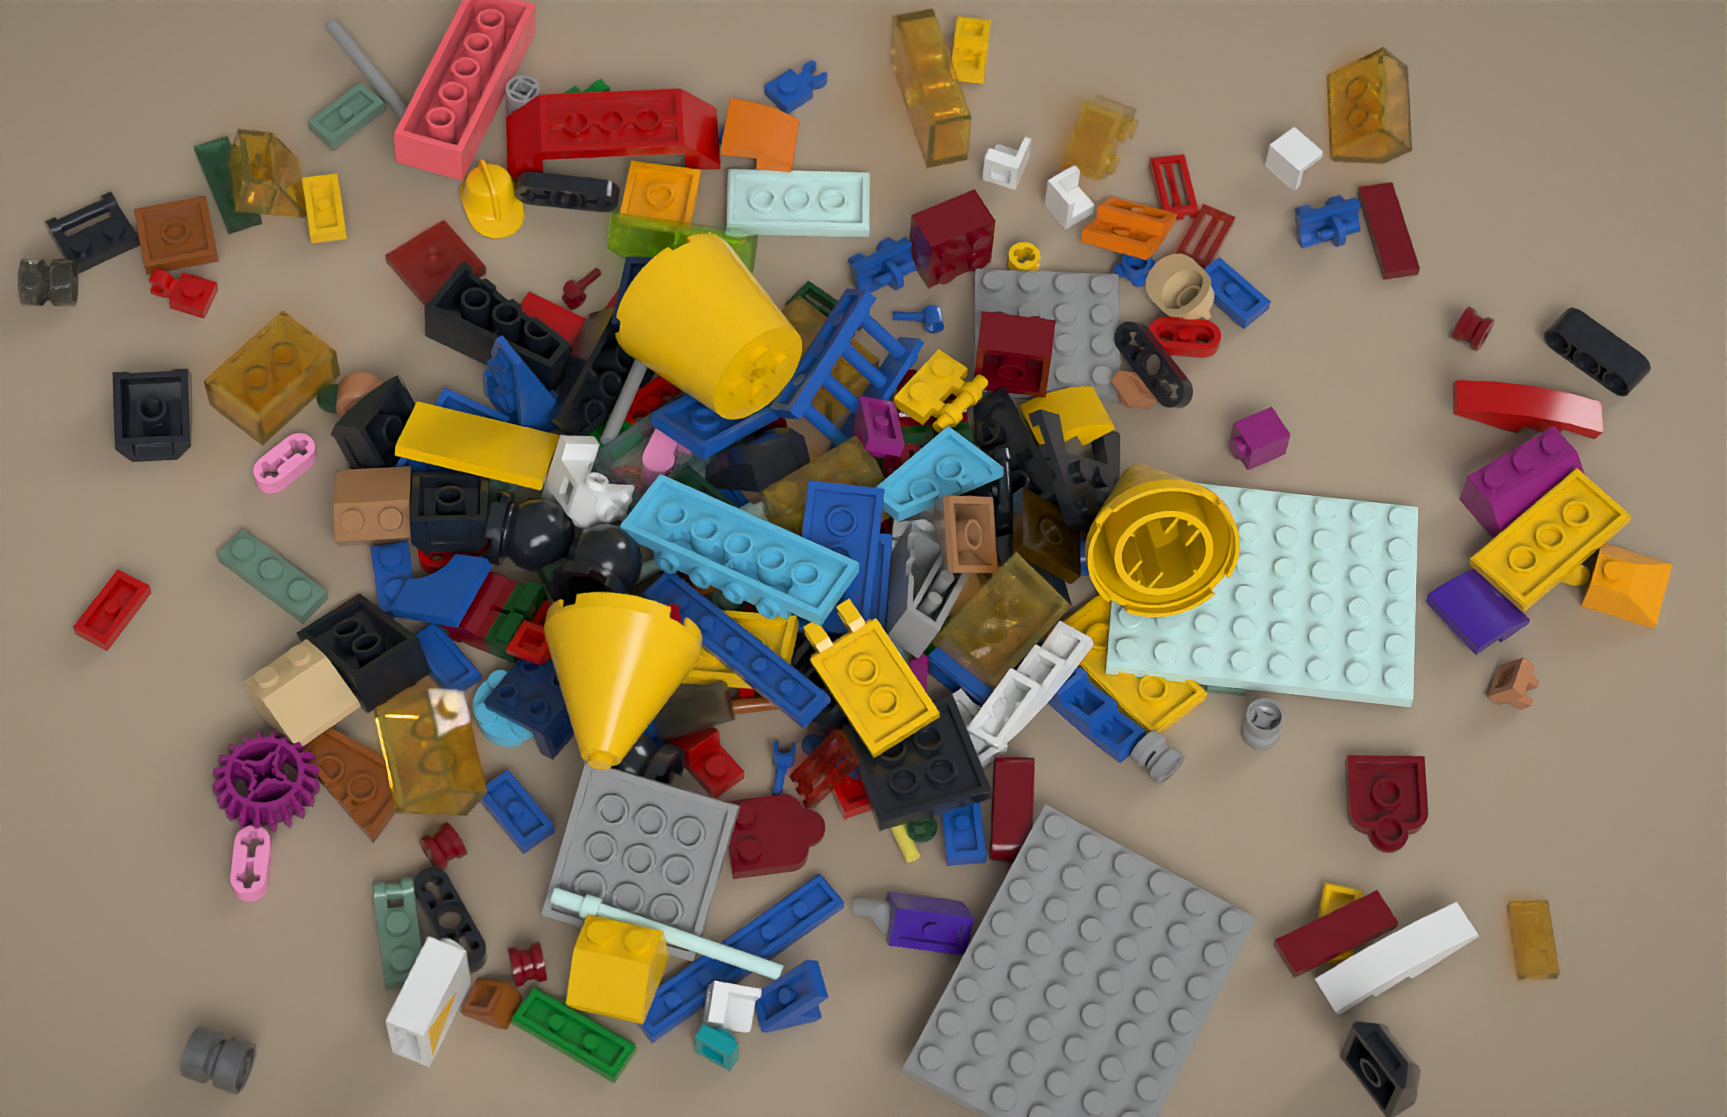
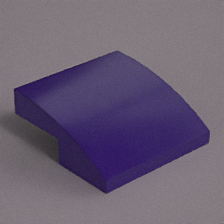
[1425,569,1530,655]

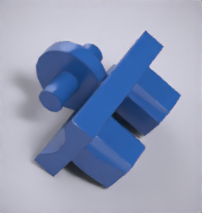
[1295,195,1361,248]
[848,237,916,293]

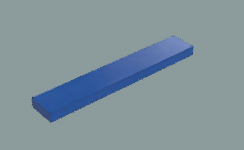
[641,572,831,729]
[636,873,844,1043]

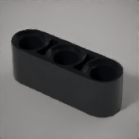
[1544,307,1651,397]

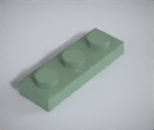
[217,529,329,624]

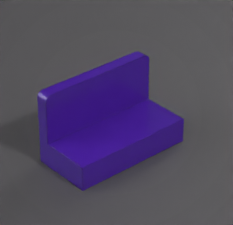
[886,892,974,955]

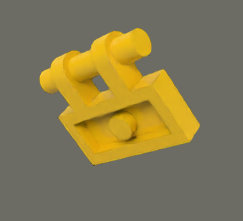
[894,349,989,433]

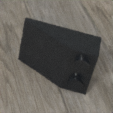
[297,594,431,713]

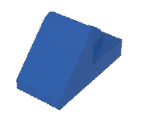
[755,959,829,1033]

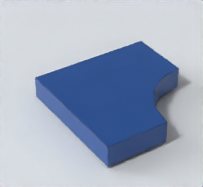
[390,554,492,627]

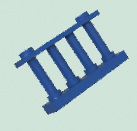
[769,288,924,463]

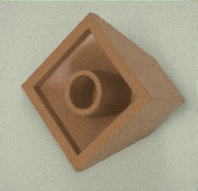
[933,495,998,573]

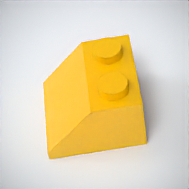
[566,914,670,1024]

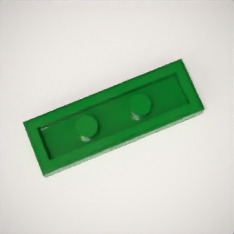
[511,986,637,1084]

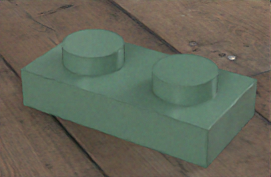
[308,82,385,150]

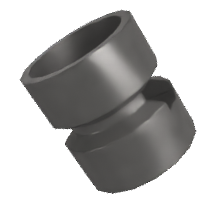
[180,1026,256,1094]

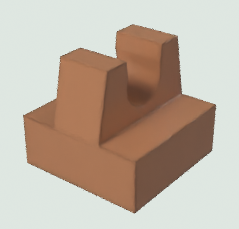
[1487,657,1539,710]

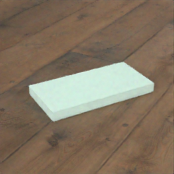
[726,169,870,237]

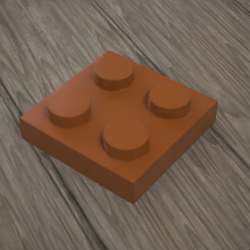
[134,196,219,275]

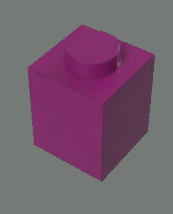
[1228,407,1290,471]

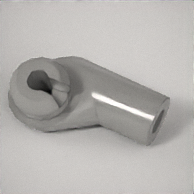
[852,897,892,937]

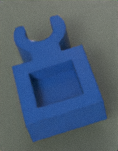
[764,60,828,114]

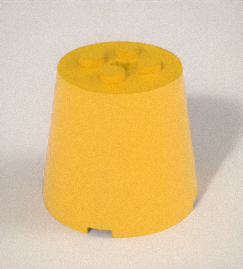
[615,233,802,420]

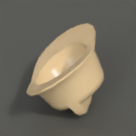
[1145,254,1215,320]

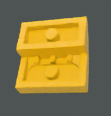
[1019,386,1115,446]

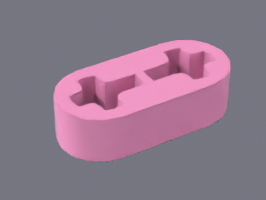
[253,433,317,494]
[230,825,273,902]

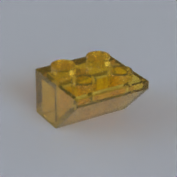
[228,129,307,218]

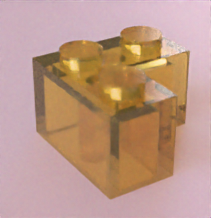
[1061,95,1139,182]

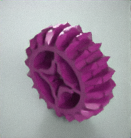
[212,729,320,833]

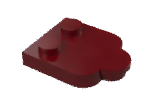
[1345,755,1428,853]
[726,794,825,879]

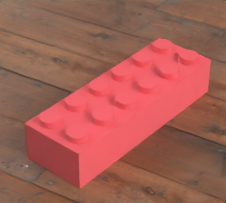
[394,0,536,181]

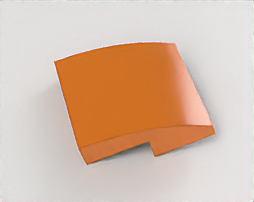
[721,98,799,172]
[1081,196,1177,260]

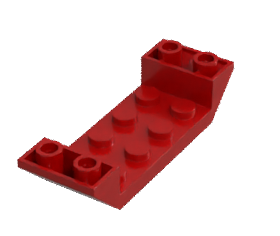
[506,88,721,179]

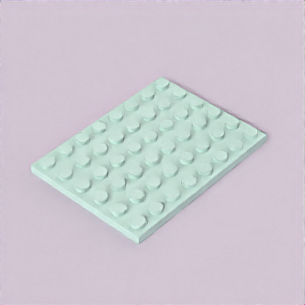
[1105,483,1418,707]

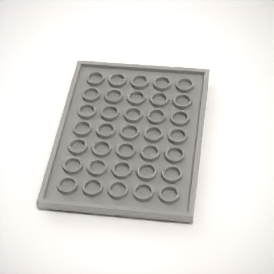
[901,804,1256,1117]

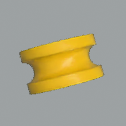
[1007,242,1040,271]

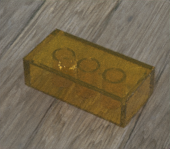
[890,8,971,168]

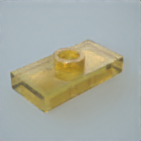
[1506,900,1560,980]

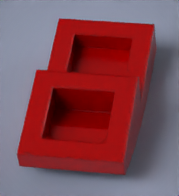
[506,600,564,665]

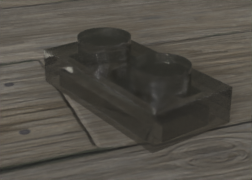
[654,680,735,742]

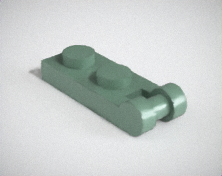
[372,876,422,990]

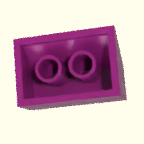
[1459,426,1585,539]

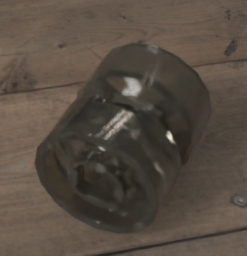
[18,259,79,307]

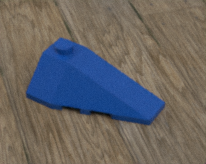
[483,336,558,433]

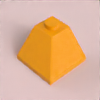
[1581,543,1672,629]

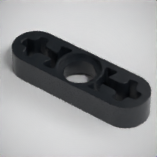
[515,172,620,213]
[1114,321,1193,408]
[414,868,487,973]

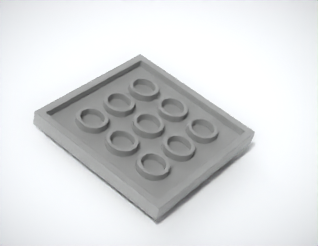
[973,269,1120,403]
[541,761,740,961]

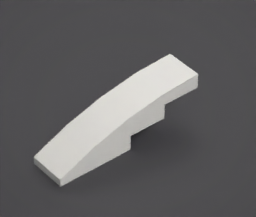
[967,621,1094,750]
[1315,902,1479,1016]

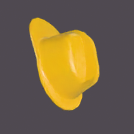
[460,159,525,239]

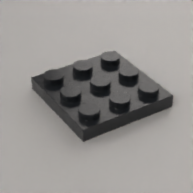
[842,695,992,831]

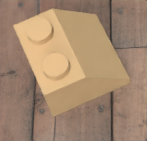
[243,639,361,747]

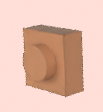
[1110,370,1158,410]

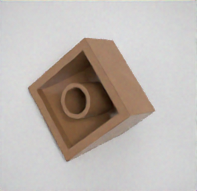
[333,466,412,546]

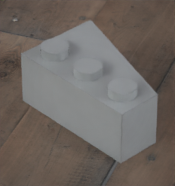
[886,523,971,658]

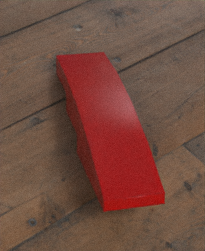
[1453,380,1603,439]

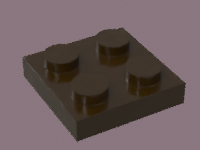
[1013,487,1081,584]

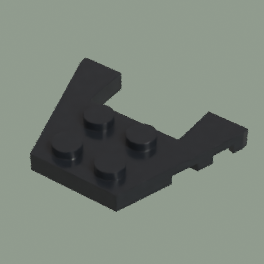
[1029,409,1120,532]

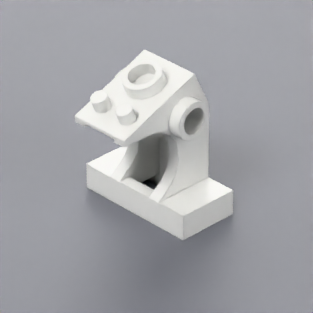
[541,435,635,529]

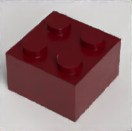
[909,189,996,289]
[974,311,1056,398]

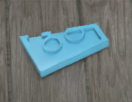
[875,426,1004,522]

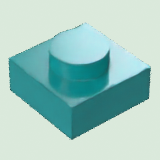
[695,1024,739,1071]

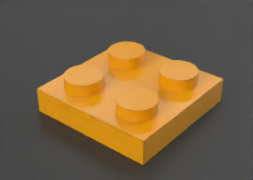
[619,160,701,235]

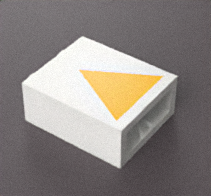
[385,936,471,1067]

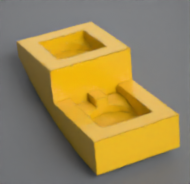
[949,16,991,84]

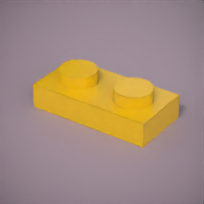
[302,173,347,244]

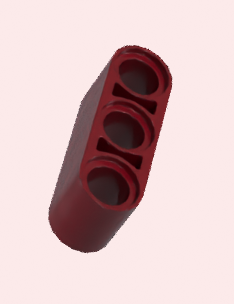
[990,755,1035,862]

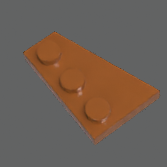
[300,727,418,843]

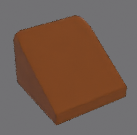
[461,977,522,1030]

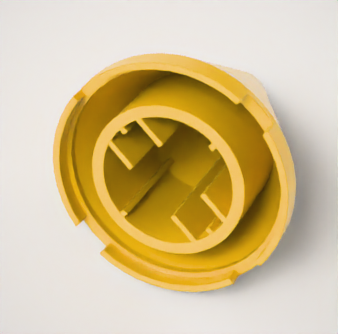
[1085,464,1240,617]
[544,592,703,770]

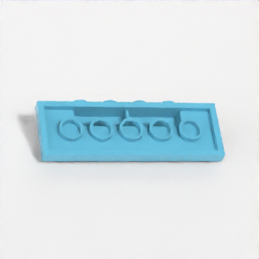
[620,474,859,626]

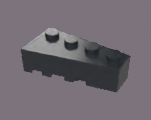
[424,261,570,391]

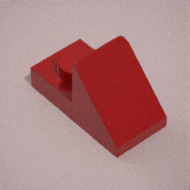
[665,721,744,799]

